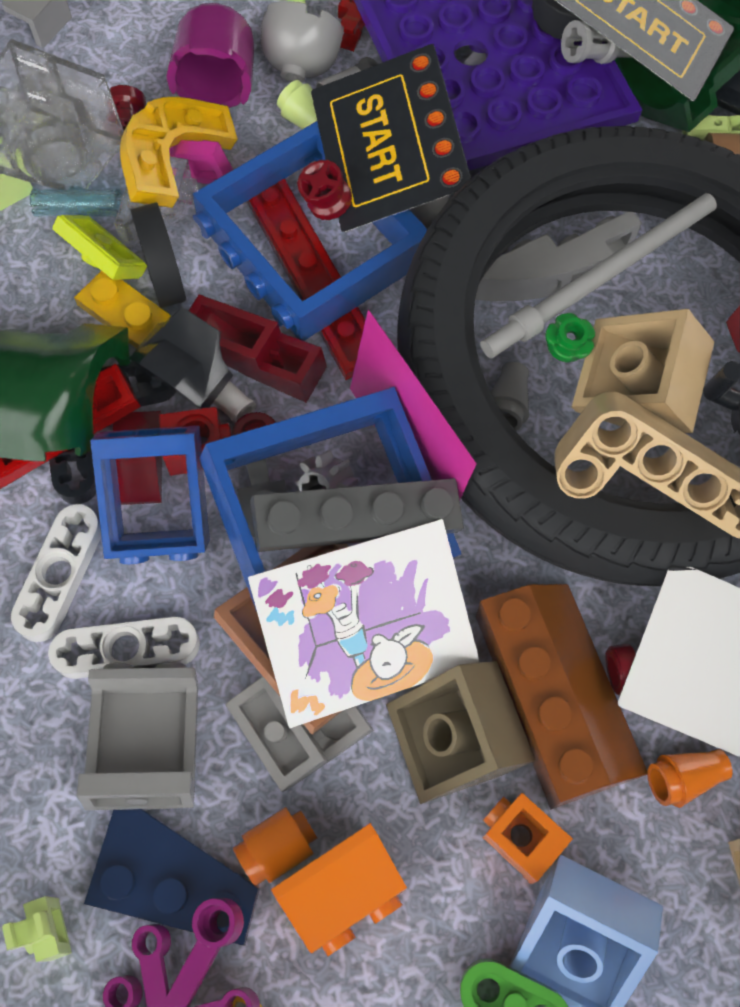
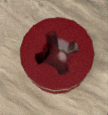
[297,160,352,220]

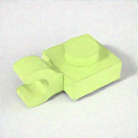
[2,896,72,962]

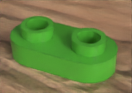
[460,959,568,1007]

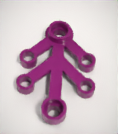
[103,898,260,1007]

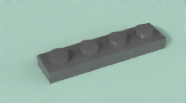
[250,478,464,552]

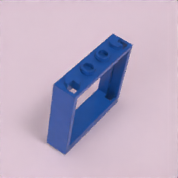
[192,121,428,341]
[199,387,462,615]

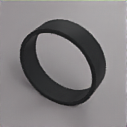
[130,202,186,308]

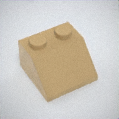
[571,309,715,433]

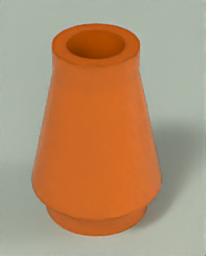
[647,749,733,808]

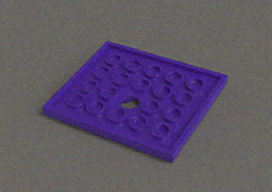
[354,0,642,171]

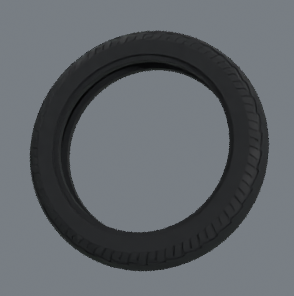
[397,126,740,586]

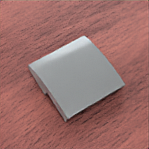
[225,676,374,792]

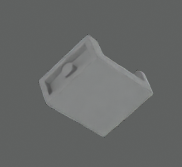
[77,662,198,810]

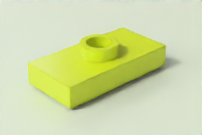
[52,215,147,280]

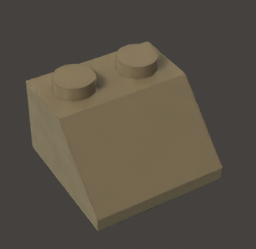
[386,661,536,804]

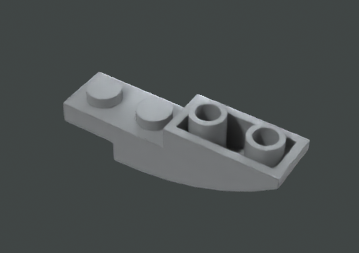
[475,212,642,301]

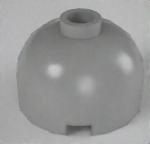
[260,1,344,83]

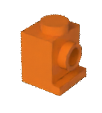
[482,793,573,884]

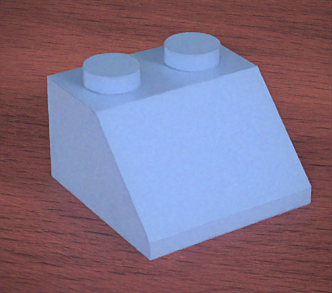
[509,854,663,1007]

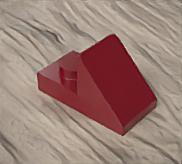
[113,411,162,505]

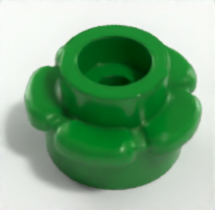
[545,313,595,363]

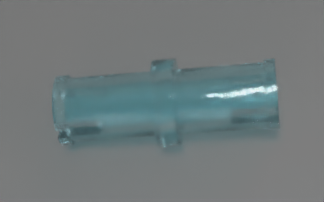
[30,185,123,218]

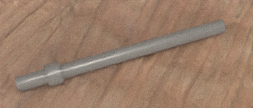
[480,193,717,359]

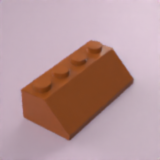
[475,584,647,810]

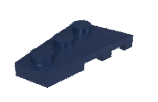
[84,809,260,946]

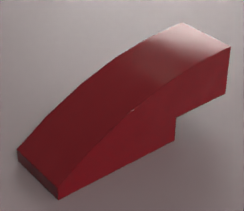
[188,294,327,403]

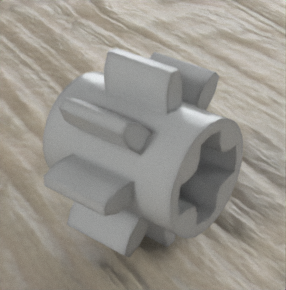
[295,450,358,491]

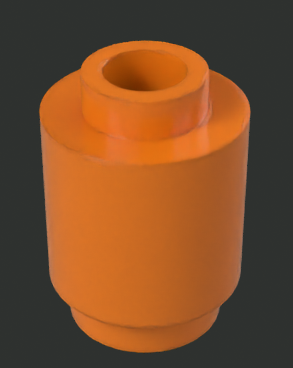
[233,807,318,886]

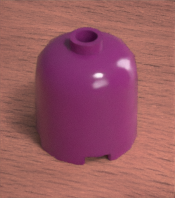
[166,3,254,108]

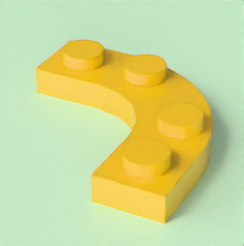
[120,97,238,208]

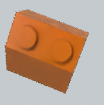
[271,823,407,957]

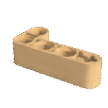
[554,392,740,539]

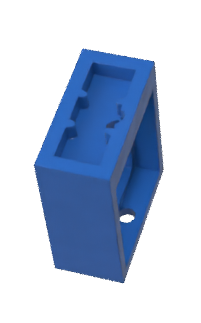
[90,426,210,565]

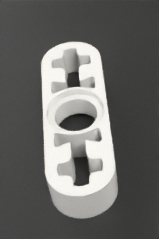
[11,504,101,642]
[48,617,200,679]

